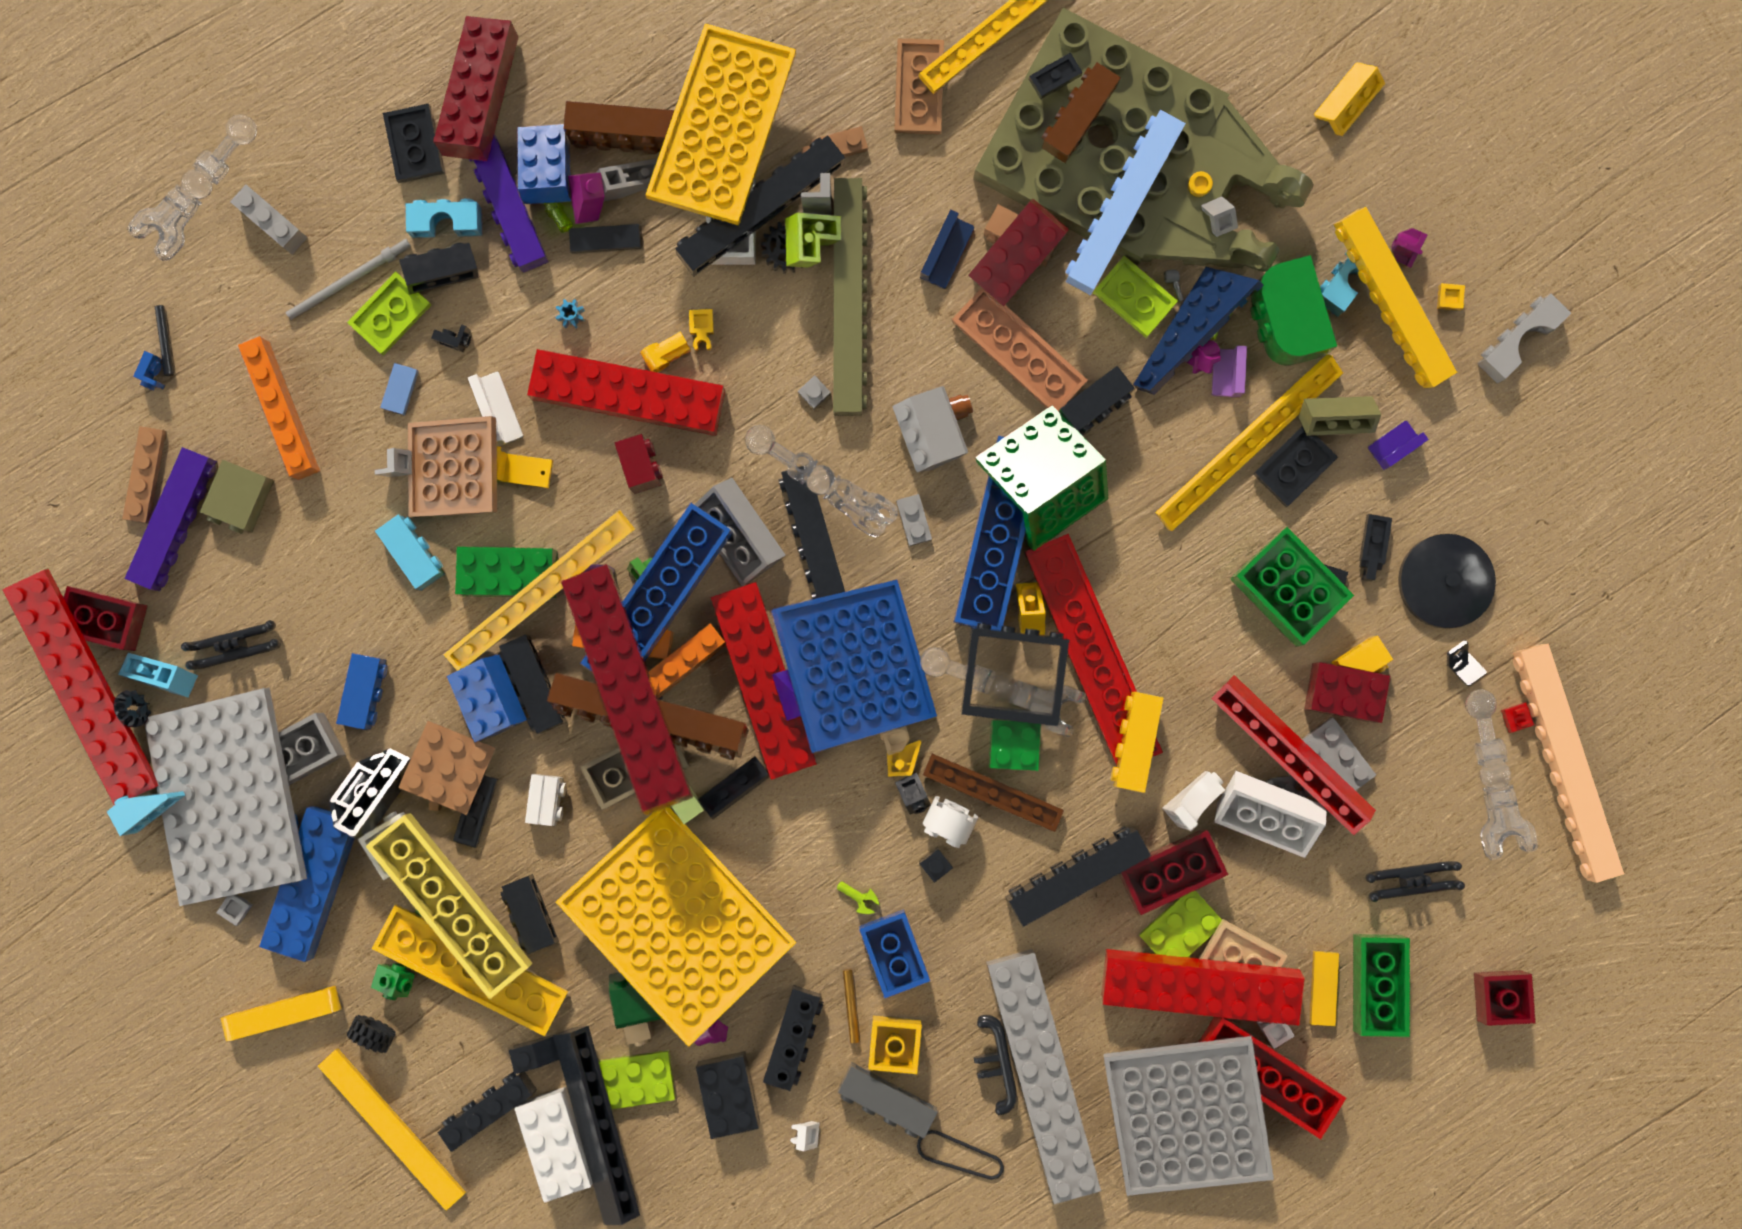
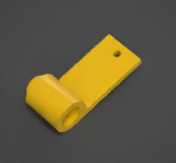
[497,446,553,488]

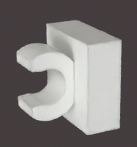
[790,1121,820,1151]

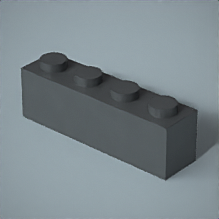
[838,1062,938,1138]

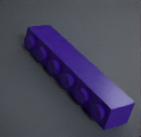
[469,134,549,273]
[124,447,217,591]

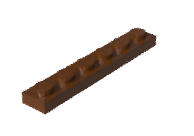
[923,753,1064,832]

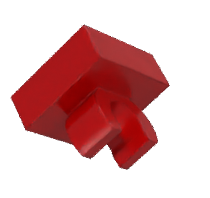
[1501,703,1534,733]

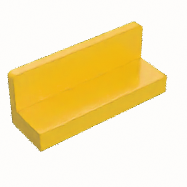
[1314,63,1386,136]

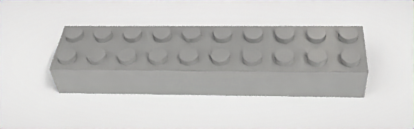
[986,949,1101,1204]

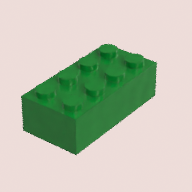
[455,547,558,598]
[1353,934,1410,1037]

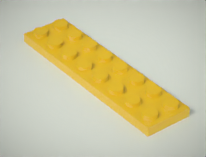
[372,904,568,1036]

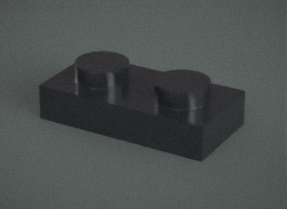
[1029,52,1083,99]

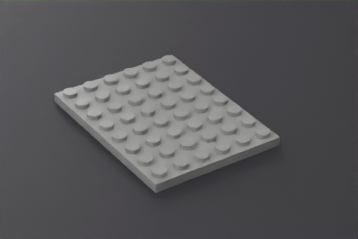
[144,688,307,906]

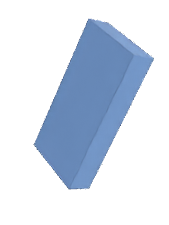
[380,363,419,416]

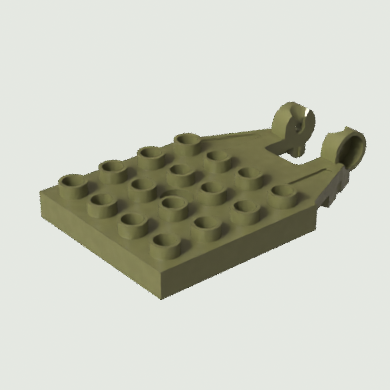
[973,8,1314,272]

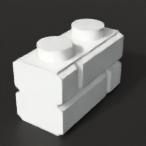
[525,774,566,826]

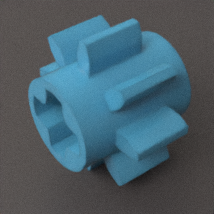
[556,299,585,329]

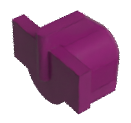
[1391,228,1428,268]
[1184,340,1221,374]
[694,1018,728,1046]

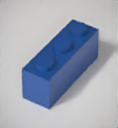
[336,653,388,730]

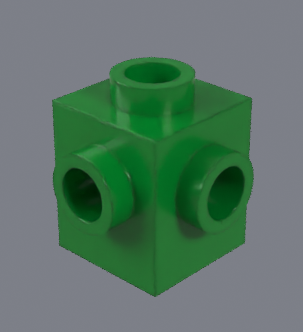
[371,963,415,1000]

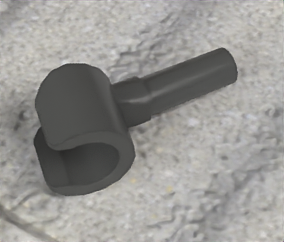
[1164,270,1184,302]

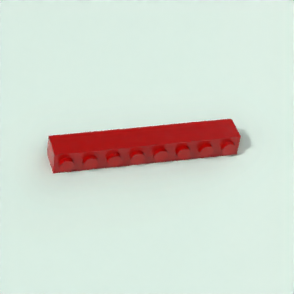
[1211,675,1376,835]

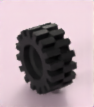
[347,1015,396,1053]

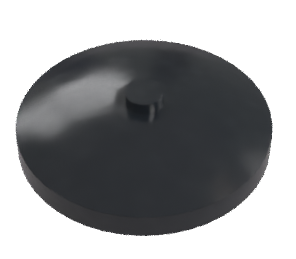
[1398,534,1496,629]

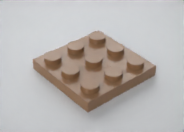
[398,721,496,815]

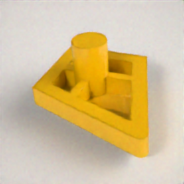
[887,740,921,777]

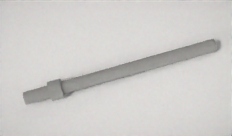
[286,239,411,320]

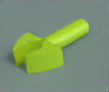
[837,881,879,914]

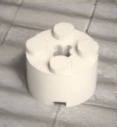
[923,796,978,848]

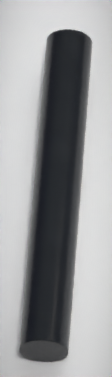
[154,305,174,376]

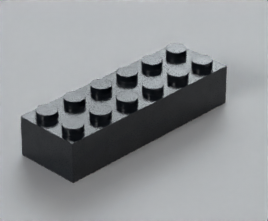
[1005,826,1151,927]

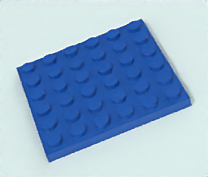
[771,580,937,753]

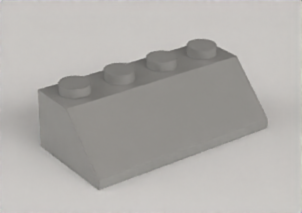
[694,478,786,587]

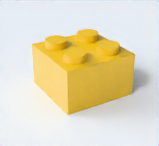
[868,1016,922,1074]

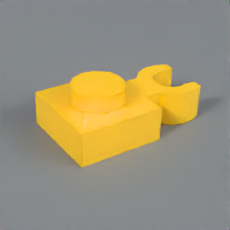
[689,309,714,351]

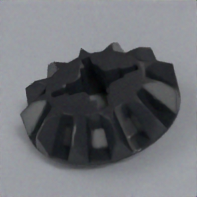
[114,690,152,727]

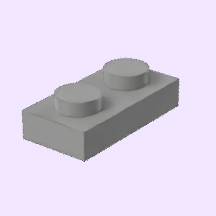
[896,494,932,546]

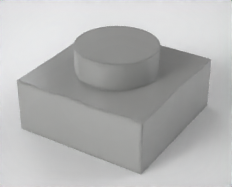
[798,376,831,409]
[216,894,253,926]

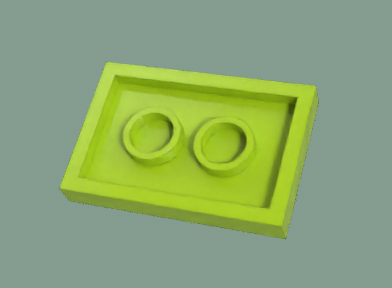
[1093,256,1178,338]
[347,271,432,356]
[1139,890,1222,957]
[598,1050,676,1109]

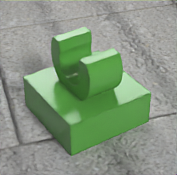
[627,557,652,581]

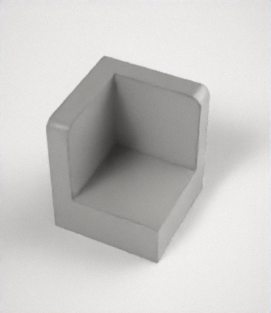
[1201,197,1238,237]
[375,448,412,477]

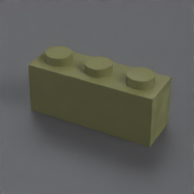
[1299,396,1381,436]

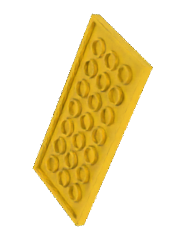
[646,23,796,225]

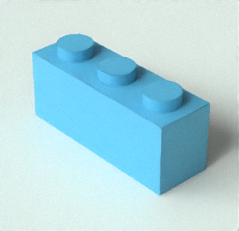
[375,514,445,591]

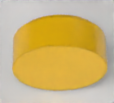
[1187,171,1213,197]

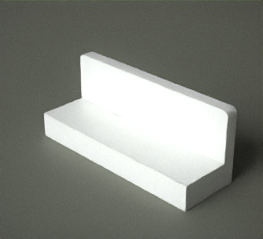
[468,372,523,446]

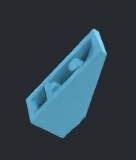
[118,653,198,698]
[107,791,185,836]

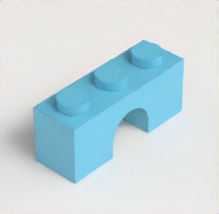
[406,199,482,238]
[1320,251,1359,317]

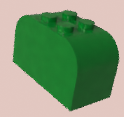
[1250,255,1337,366]

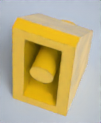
[1016,582,1045,635]
[1332,635,1393,673]

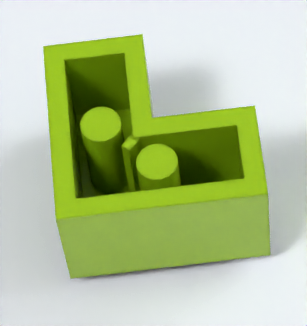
[785,212,841,268]

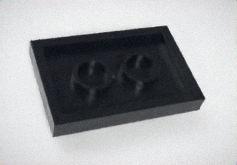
[383,103,445,183]
[1253,426,1338,507]

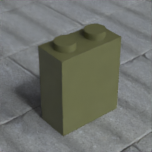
[200,460,274,534]

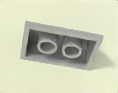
[892,386,969,473]

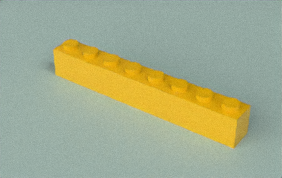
[1333,207,1457,388]

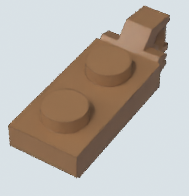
[802,126,868,157]

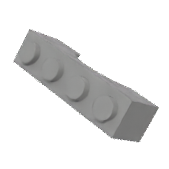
[1477,294,1571,383]

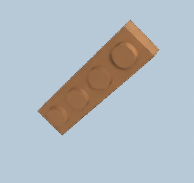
[122,426,166,523]

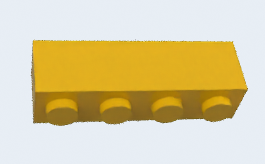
[1110,692,1164,793]

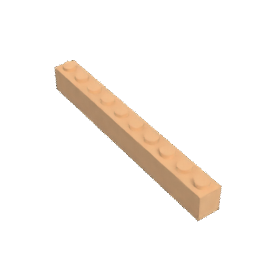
[1513,643,1624,883]

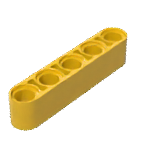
[220,986,342,1042]

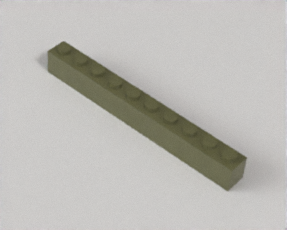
[833,178,867,416]

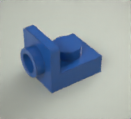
[133,351,165,391]

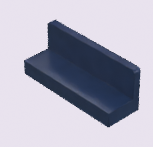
[920,209,974,289]

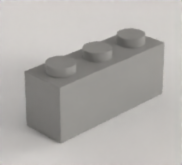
[230,184,308,255]

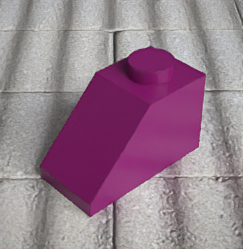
[568,173,605,224]

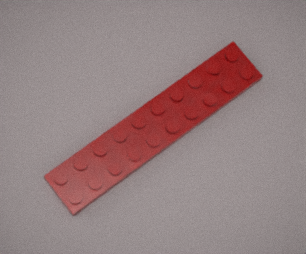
[1024,533,1163,767]
[2,569,158,805]

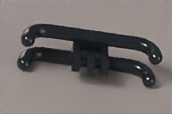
[181,620,281,670]
[1365,861,1465,902]

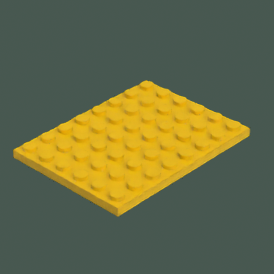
[556,807,796,1047]

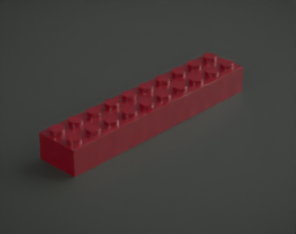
[561,564,694,815]

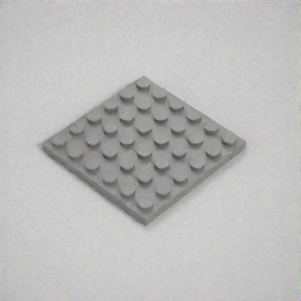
[1104,1036,1274,1196]

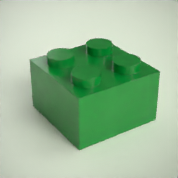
[988,720,1041,771]

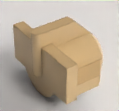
[880,726,910,756]

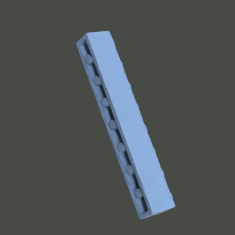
[1065,110,1186,295]

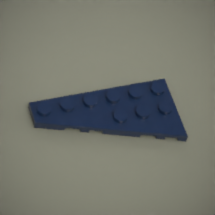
[1133,267,1264,395]

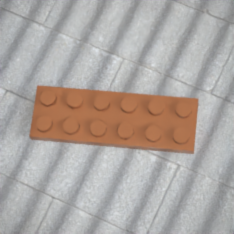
[952,288,1088,411]

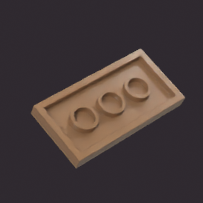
[894,38,944,135]

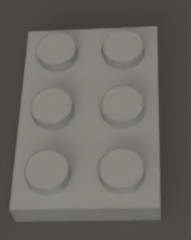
[1302,717,1376,791]

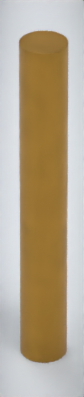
[843,969,860,1043]

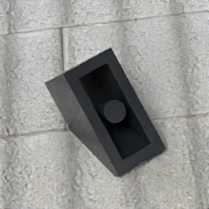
[508,1034,559,1074]

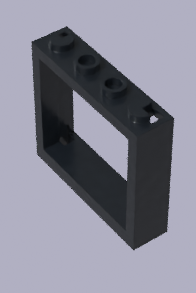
[961,623,1069,726]

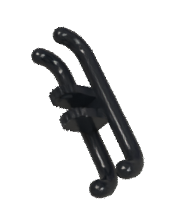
[974,1015,1017,1116]

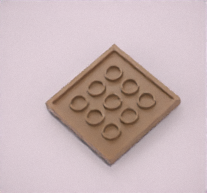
[408,416,497,518]

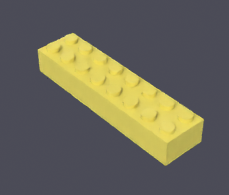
[365,813,532,999]

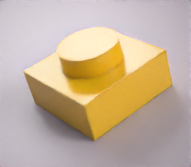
[1437,283,1465,311]

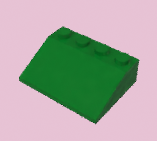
[1230,527,1354,647]

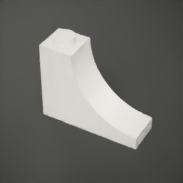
[1162,771,1225,831]

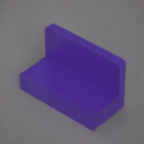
[1368,421,1429,470]

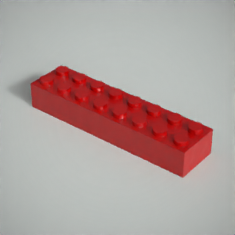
[527,349,725,436]
[711,582,817,780]
[1101,949,1305,1026]

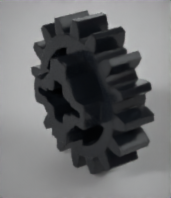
[761,222,803,274]

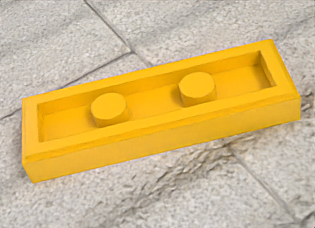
[1309,951,1339,1026]

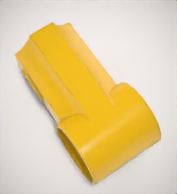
[640,332,691,373]

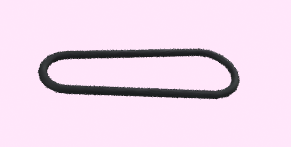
[917,1130,1004,1180]

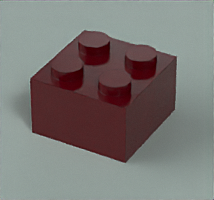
[614,434,664,494]
[1474,970,1536,1026]

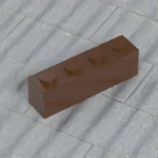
[1042,62,1121,164]

